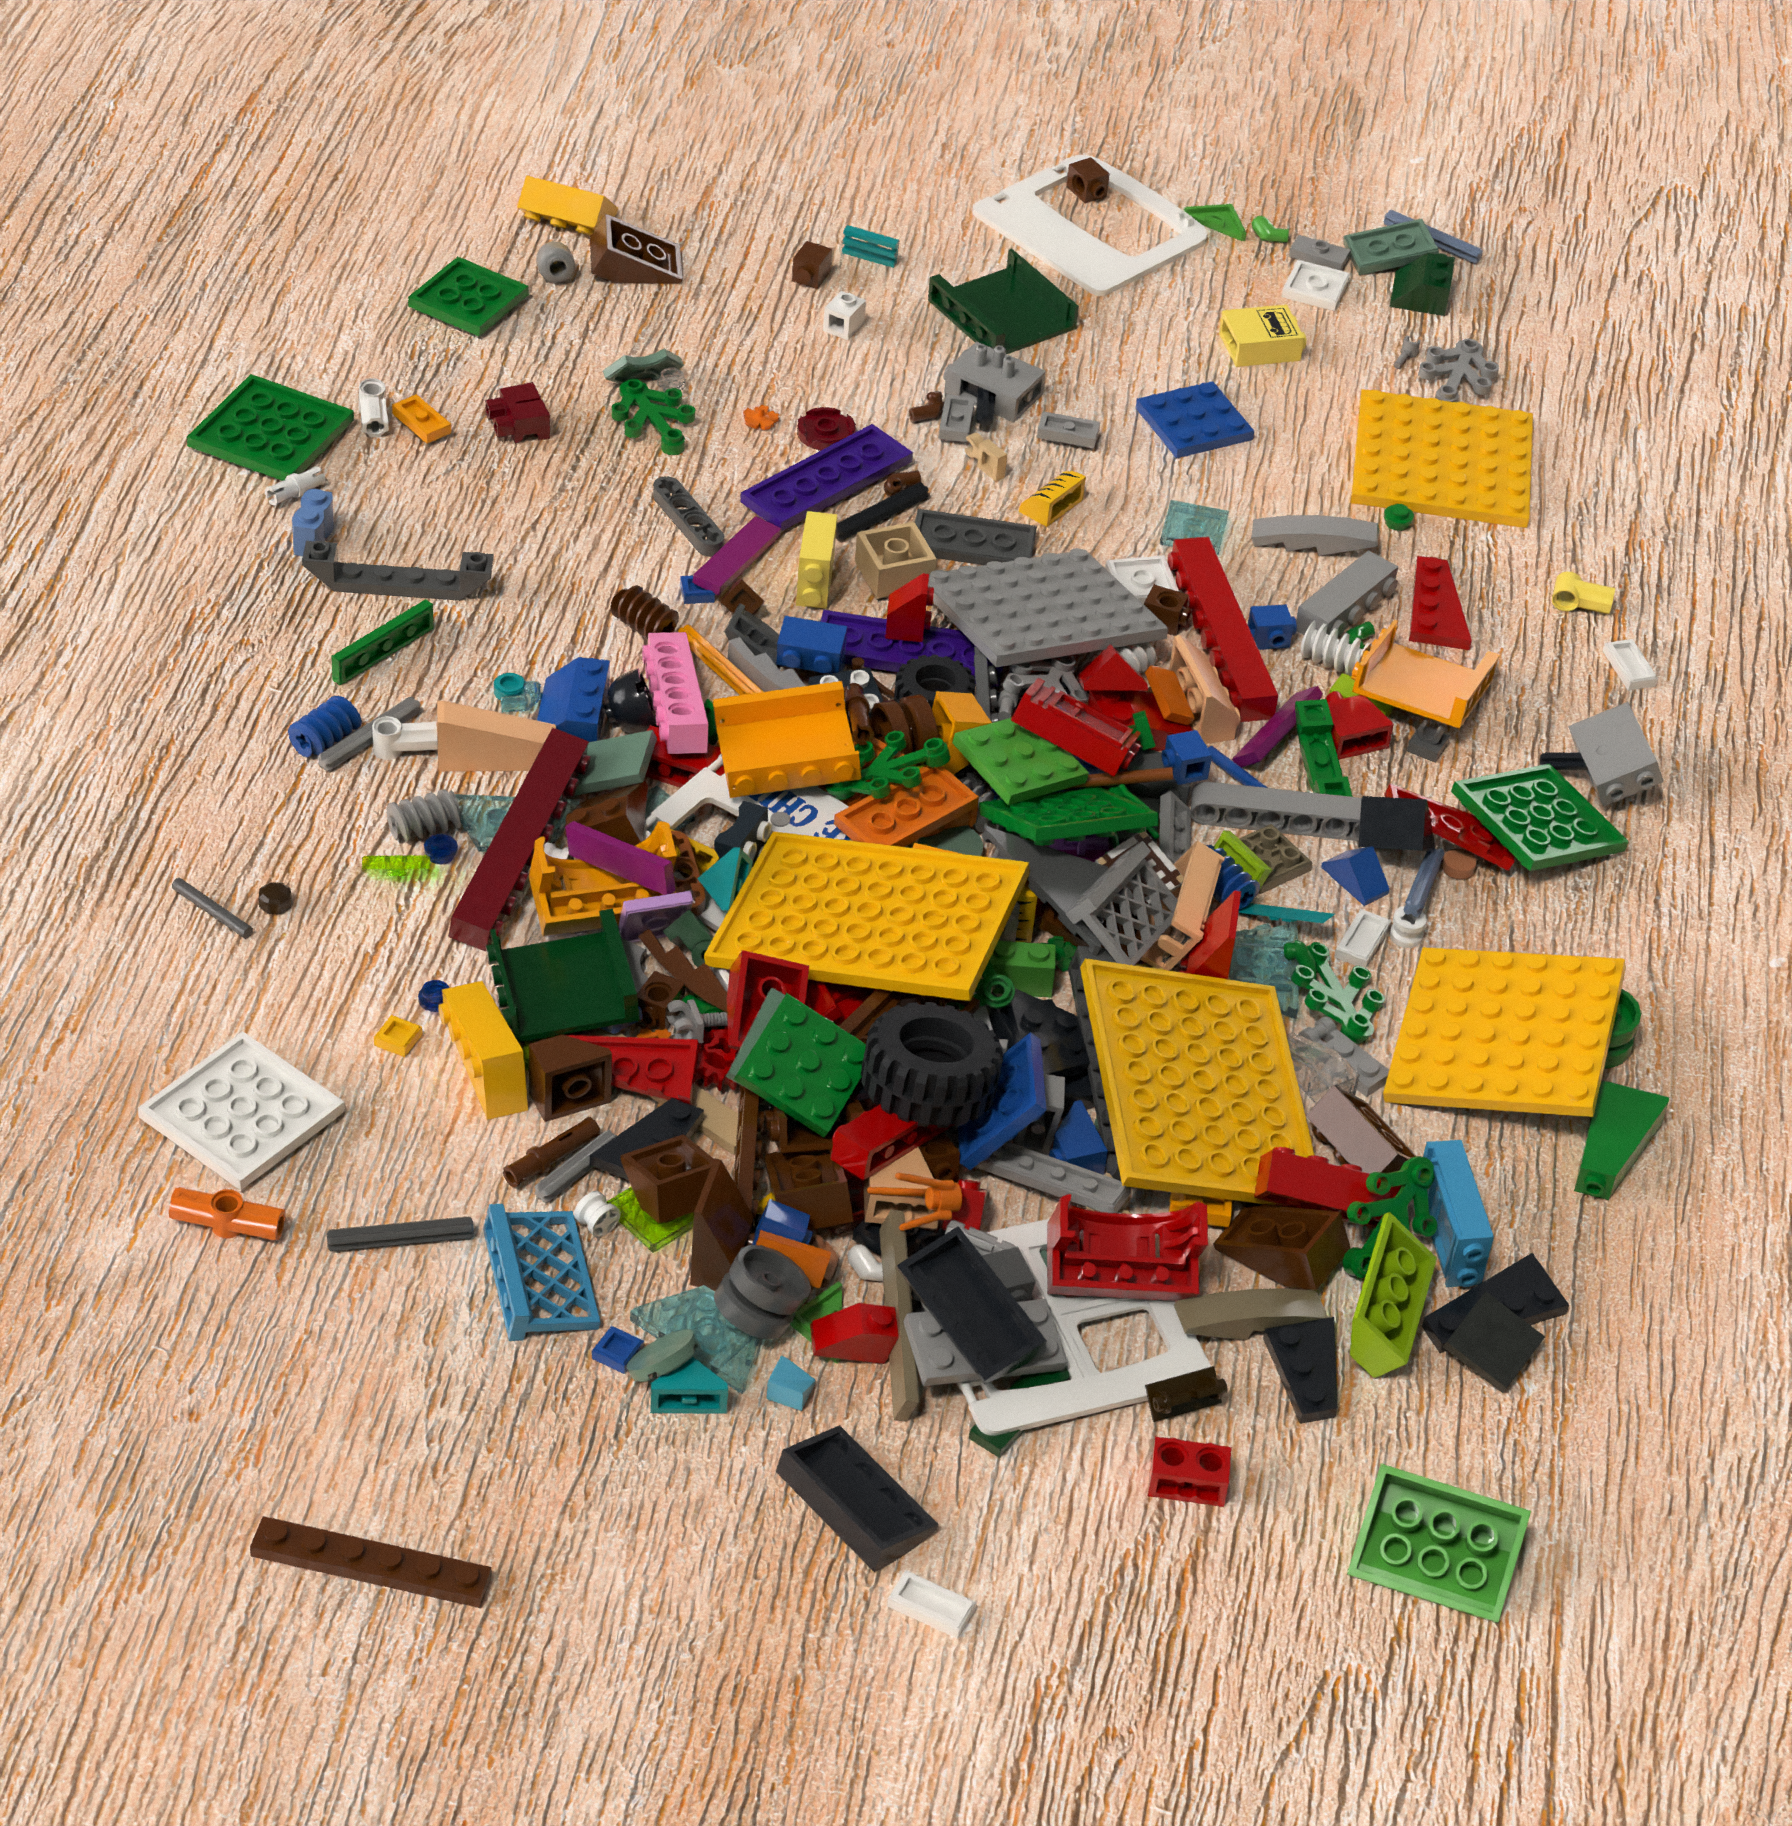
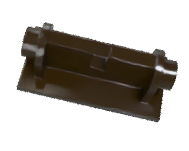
[1145,1366,1227,1422]

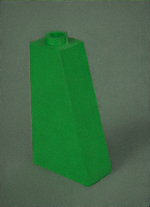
[1574,1080,1670,1200]

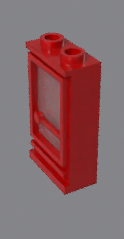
[1011,677,1141,777]

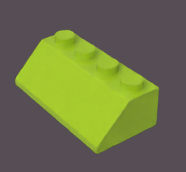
[1350,1212,1437,1378]

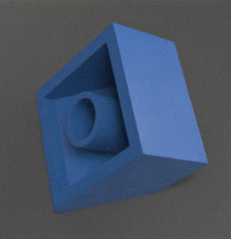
[776,616,847,674]

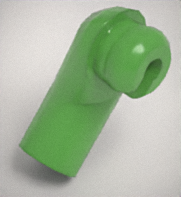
[1252,216,1289,243]

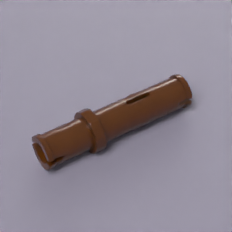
[844,683,874,745]
[503,1117,600,1187]

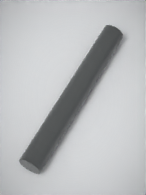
[172,878,253,939]

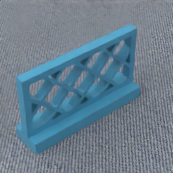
[483,1204,601,1341]

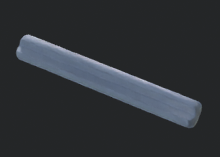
[1384,210,1483,264]
[1403,848,1445,917]

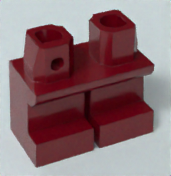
[485,382,550,444]

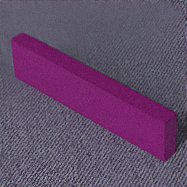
[692,516,781,595]
[1232,686,1323,768]
[565,821,675,895]

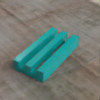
[842,225,899,268]

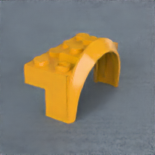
[529,821,677,936]

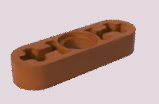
[671,831,706,916]

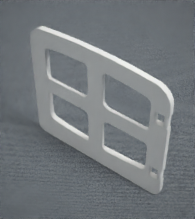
[921,1211,1211,1436]

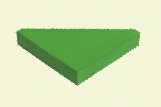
[1184,204,1246,241]
[791,1281,842,1364]

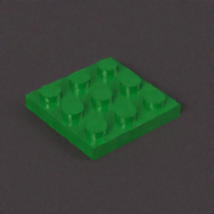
[408,256,529,337]
[734,993,866,1137]

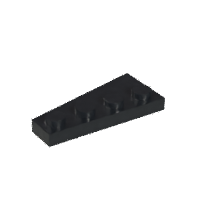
[1422,1253,1569,1353]

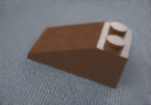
[590,214,683,284]
[564,781,648,846]
[763,1149,854,1230]
[690,1158,755,1291]
[1213,1202,1351,1290]

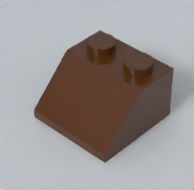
[529,1034,612,1122]
[620,1134,714,1224]

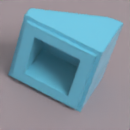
[766,1356,816,1411]

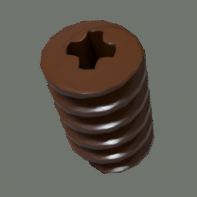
[610,585,679,640]

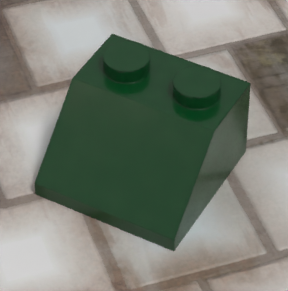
[1390,253,1455,316]

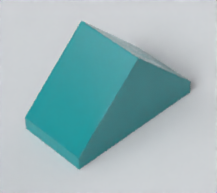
[697,847,753,914]
[650,1357,728,1414]

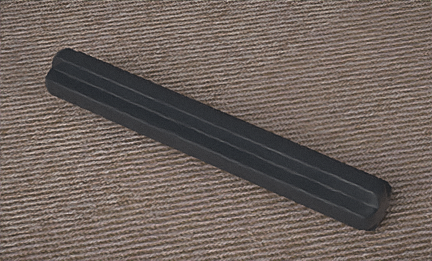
[836,482,929,541]

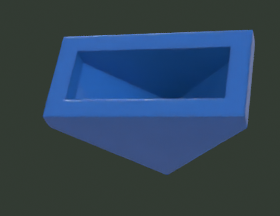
[1321,846,1390,906]

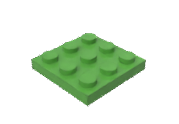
[952,717,1089,805]

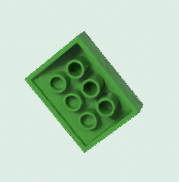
[1347,1464,1531,1624]

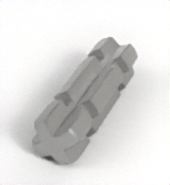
[945,1220,1016,1255]

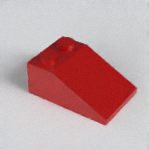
[1088,691,1193,751]
[1179,890,1241,979]
[726,950,809,1050]

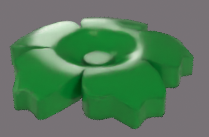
[1040,936,1077,972]

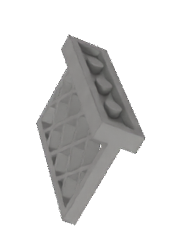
[1066,841,1178,965]

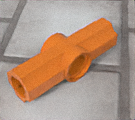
[169,1187,286,1241]

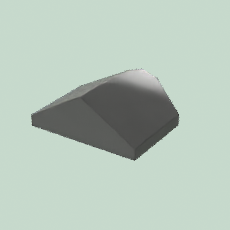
[724,604,779,666]

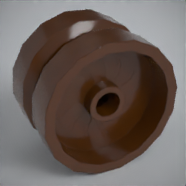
[870,694,938,766]

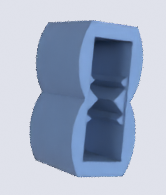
[292,489,334,556]

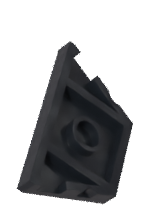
[1006,988,1090,1077]

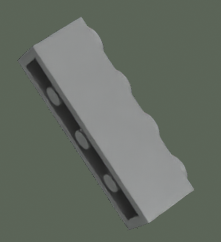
[1296,550,1398,638]

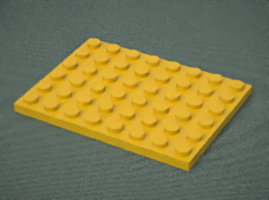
[704,831,1030,1001]
[1080,958,1315,1207]

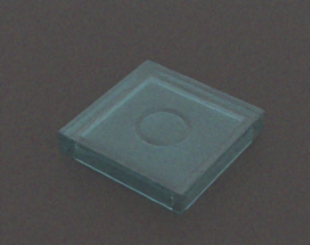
[1160,500,1229,555]

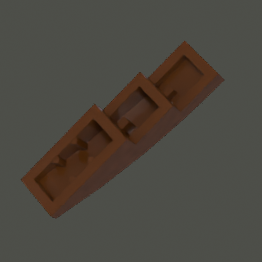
[638,929,727,1013]

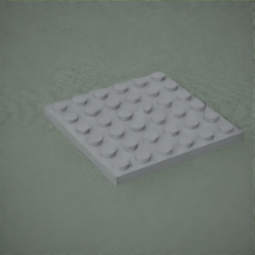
[928,548,1168,667]

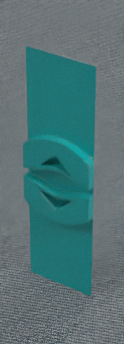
[1239,903,1335,923]

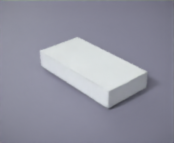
[1603,639,1658,691]
[1334,909,1391,968]
[887,1570,976,1639]

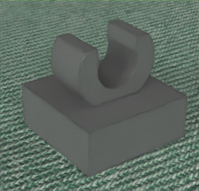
[1407,720,1450,763]

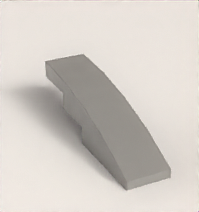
[1251,515,1379,556]
[728,637,806,692]

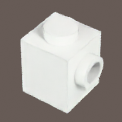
[823,291,866,340]

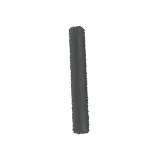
[326,1216,474,1252]

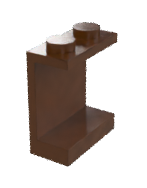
[764,1100,865,1153]

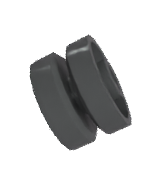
[714,1245,811,1339]

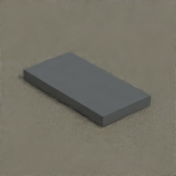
[915,509,1037,565]

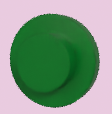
[1384,504,1414,531]

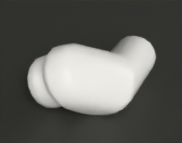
[847,1244,883,1282]

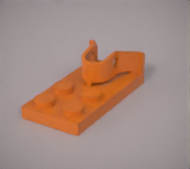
[834,765,979,847]

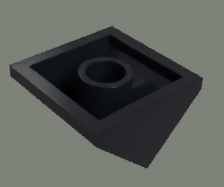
[1358,796,1435,851]

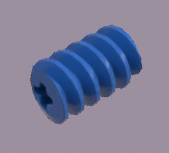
[288,696,362,757]
[1206,845,1260,911]

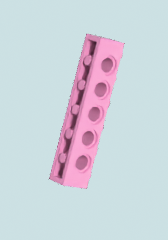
[642,632,708,754]

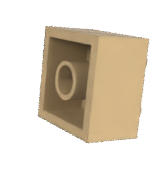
[855,522,937,599]

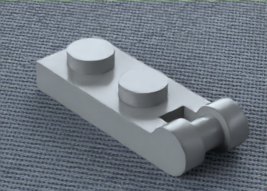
[1298,1016,1389,1097]

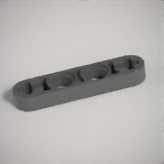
[653,476,724,557]

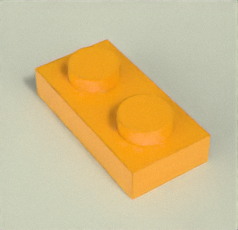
[392,394,451,444]

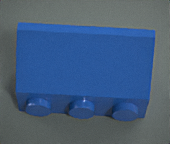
[537,657,610,742]

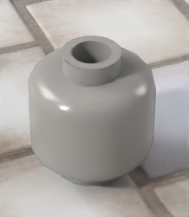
[536,241,575,283]

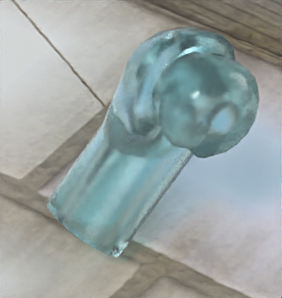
[500,681,543,713]

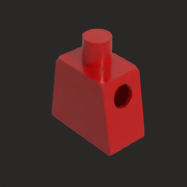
[1325,691,1394,760]

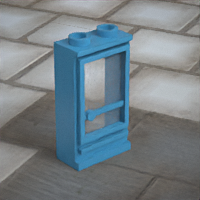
[1419,1140,1494,1287]

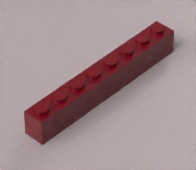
[448,727,591,952]

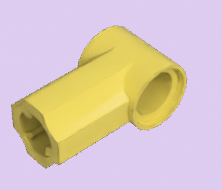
[1552,571,1616,614]

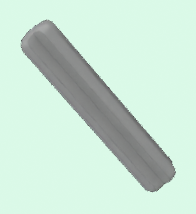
[535,1130,617,1203]

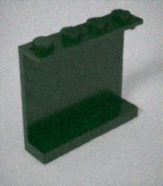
[928,248,1079,354]
[486,908,640,1042]

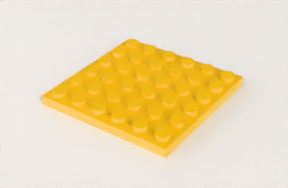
[1350,389,1533,528]
[1383,947,1626,1117]

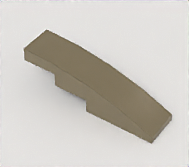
[1174,1288,1328,1340]

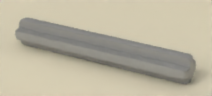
[318,697,421,771]

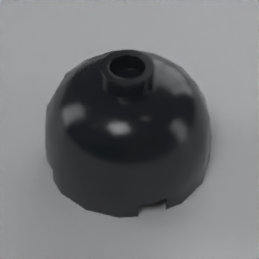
[604,668,659,734]

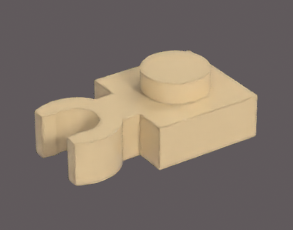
[965,432,1007,482]

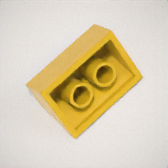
[517,175,618,236]

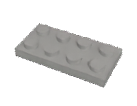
[903,1299,1067,1386]

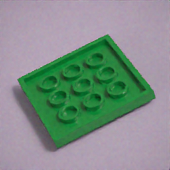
[187,374,354,481]
[1451,764,1629,871]
[979,787,1158,845]

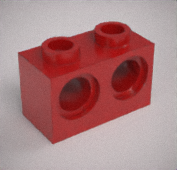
[1148,1436,1232,1507]

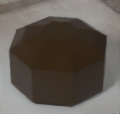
[259,882,292,914]

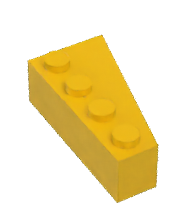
[438,981,528,1120]

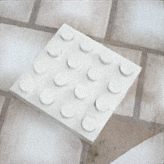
[138,1031,345,1190]

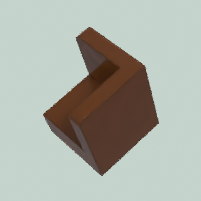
[718,578,765,614]

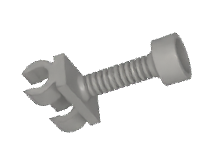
[667,999,727,1043]

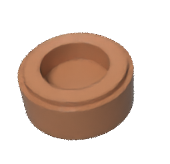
[1442,849,1476,880]

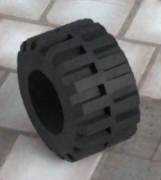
[894,655,976,709]

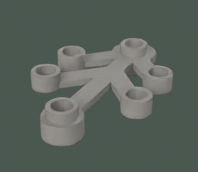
[1418,339,1499,402]
[1003,655,1089,704]

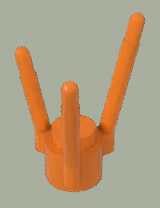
[866,1172,962,1231]

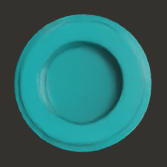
[494,673,526,702]

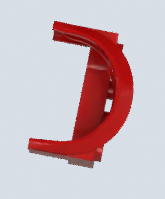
[1047,1194,1208,1301]

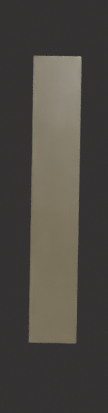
[879,1210,920,1421]

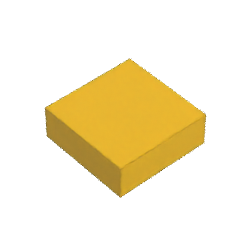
[374,1015,422,1057]

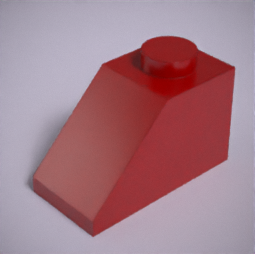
[810,1303,899,1364]

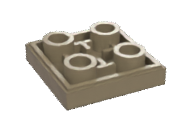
[1239,824,1313,894]

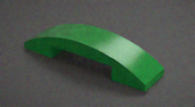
[1295,699,1353,797]

